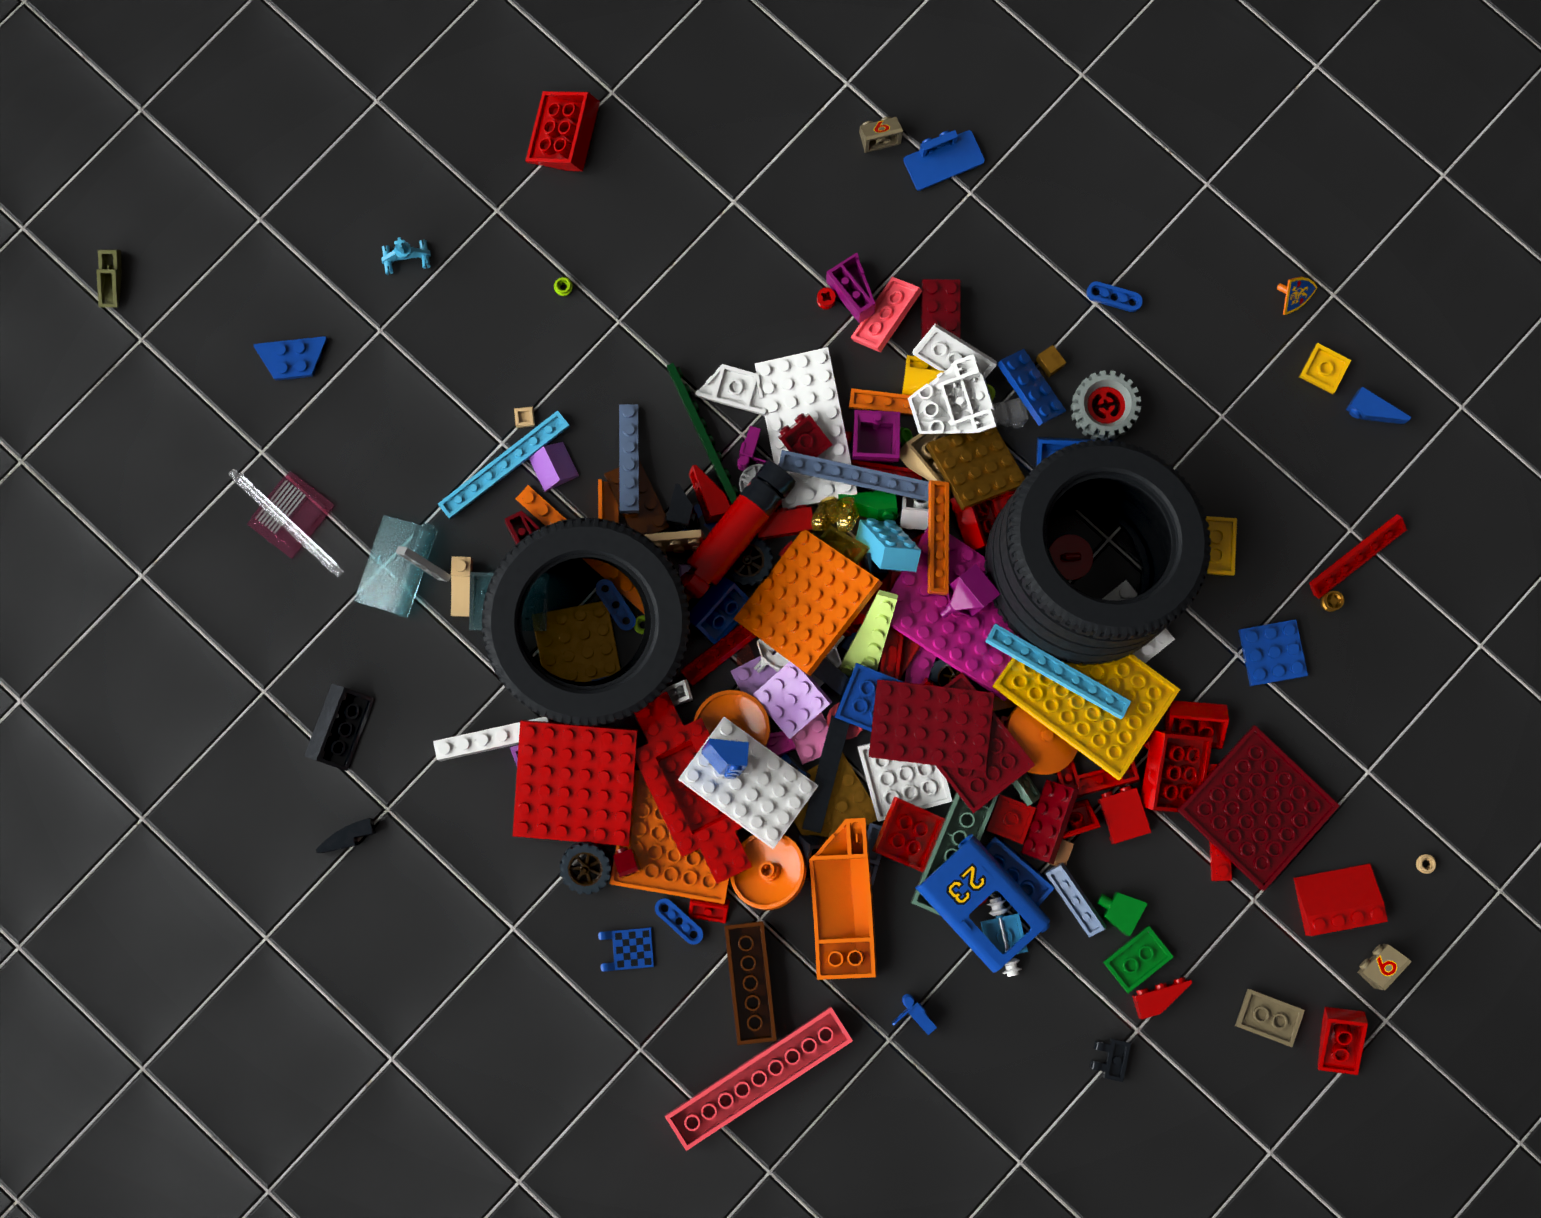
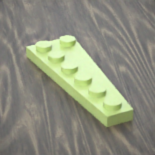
[838,590,898,677]

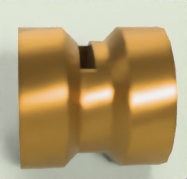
[1321,591,1344,612]

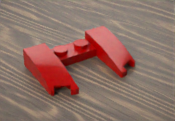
[1056,760,1140,798]

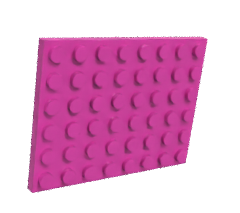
[889,527,1019,701]

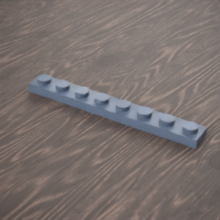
[778,450,929,501]

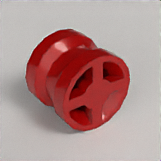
[817,287,836,310]

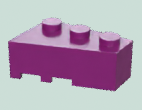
[826,253,875,323]

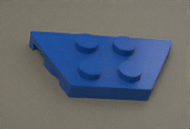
[253,336,327,380]

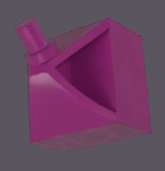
[940,564,1000,618]

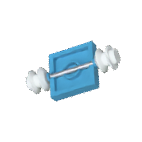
[980,897,1028,977]

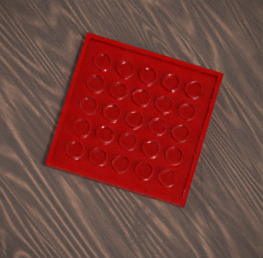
[513,720,638,846]

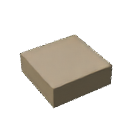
[514,407,535,428]

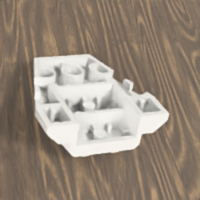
[908,354,997,434]

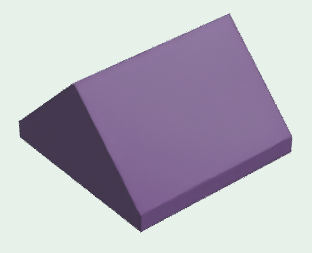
[529,442,579,492]

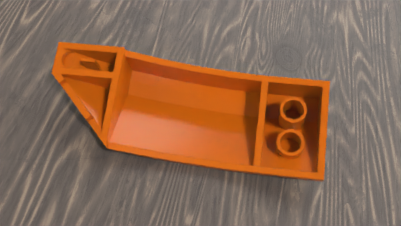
[809,818,877,980]

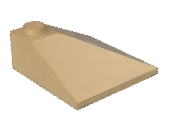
[899,433,953,482]

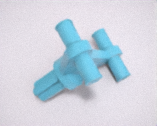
[381,237,431,275]

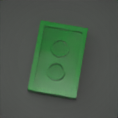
[1103,926,1174,993]

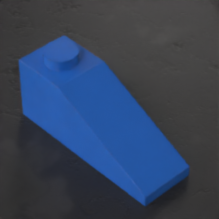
[1346,387,1411,424]

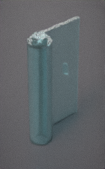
[354,515,437,618]

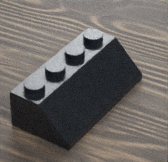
[304,683,374,771]

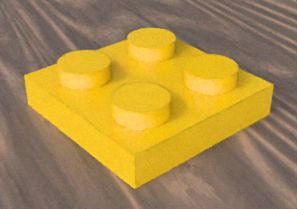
[1299,343,1351,394]

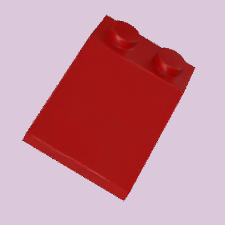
[1318,1007,1368,1075]

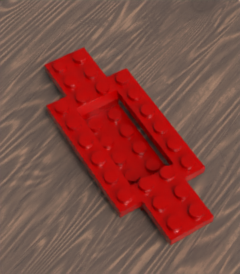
[634,692,752,884]

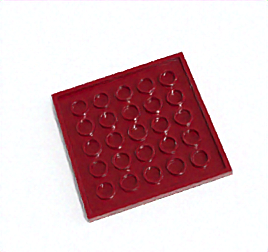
[1177,725,1340,891]

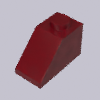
[613,847,641,878]

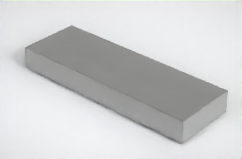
[396,546,451,582]

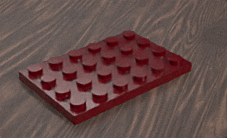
[936,673,1035,813]
[869,679,995,771]

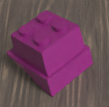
[852,410,900,463]

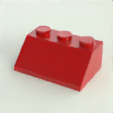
[950,497,997,551]
[1165,700,1229,749]

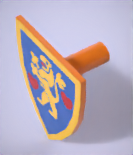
[1277,276,1318,315]

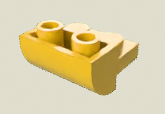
[902,355,944,395]

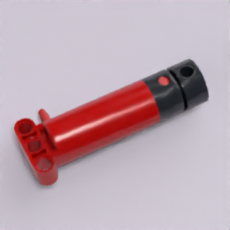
[681,460,797,599]

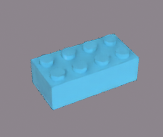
[855,518,921,572]

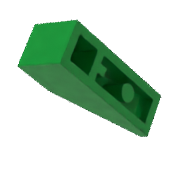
[838,491,897,521]

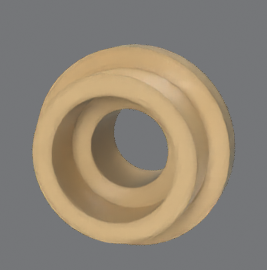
[1416,854,1436,874]

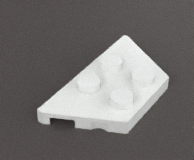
[695,364,766,416]

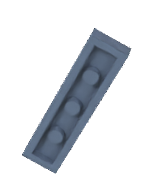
[1045,862,1107,937]

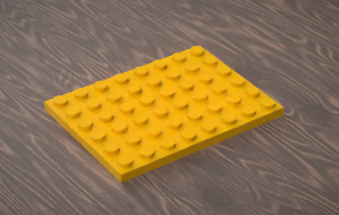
[992,654,1180,780]

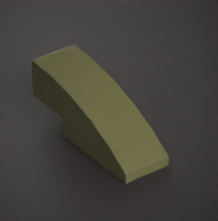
[96,249,121,307]

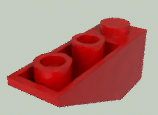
[1132,977,1192,1019]

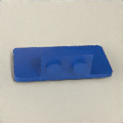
[903,130,985,191]

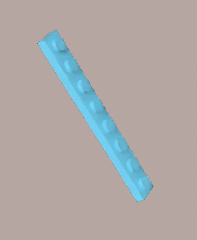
[438,410,570,519]
[985,624,1131,719]

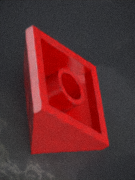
[1063,799,1101,839]

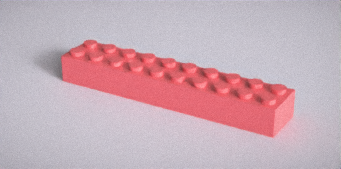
[665,1006,853,1151]

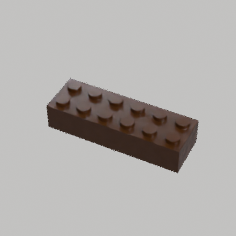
[724,921,777,1045]

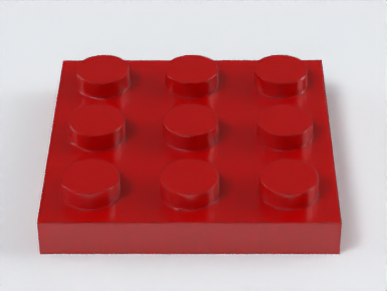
[872,797,945,872]

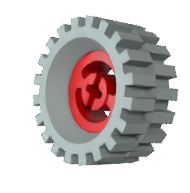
[1071,370,1141,440]

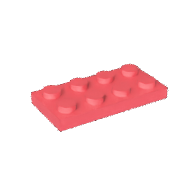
[851,277,922,353]

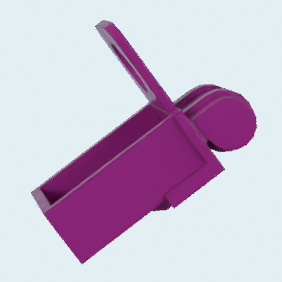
[737,426,766,471]

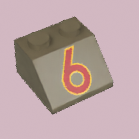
[859,116,903,153]
[1357,944,1412,990]

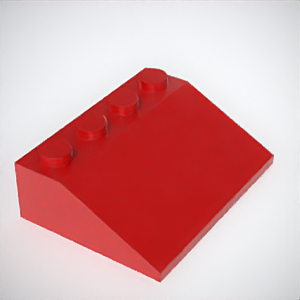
[525,91,600,172]
[1141,729,1213,812]
[1293,864,1388,936]

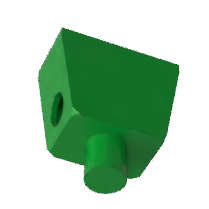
[1097,892,1147,936]

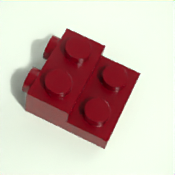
[778,413,833,457]

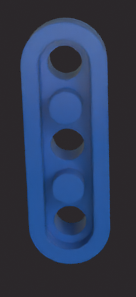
[1086,281,1143,312]
[596,579,636,630]
[655,898,703,945]

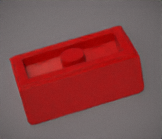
[688,898,730,923]

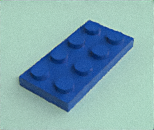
[997,349,1066,426]

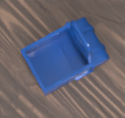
[891,994,937,1035]

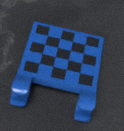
[598,928,654,972]

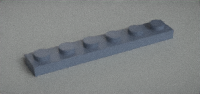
[619,404,639,513]

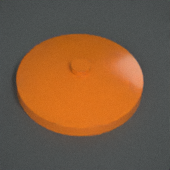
[694,690,770,747]
[1005,706,1078,775]
[730,835,807,910]

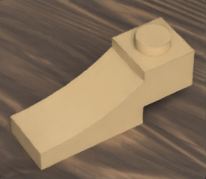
[451,556,473,617]

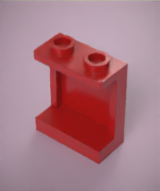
[1097,786,1151,844]

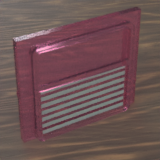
[247,471,335,559]

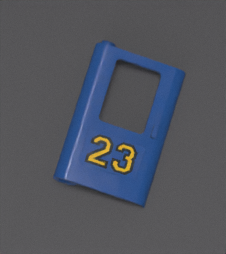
[915,834,1050,973]

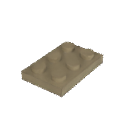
[1235,989,1305,1047]

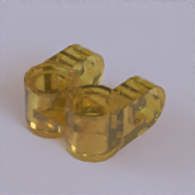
[811,496,860,532]

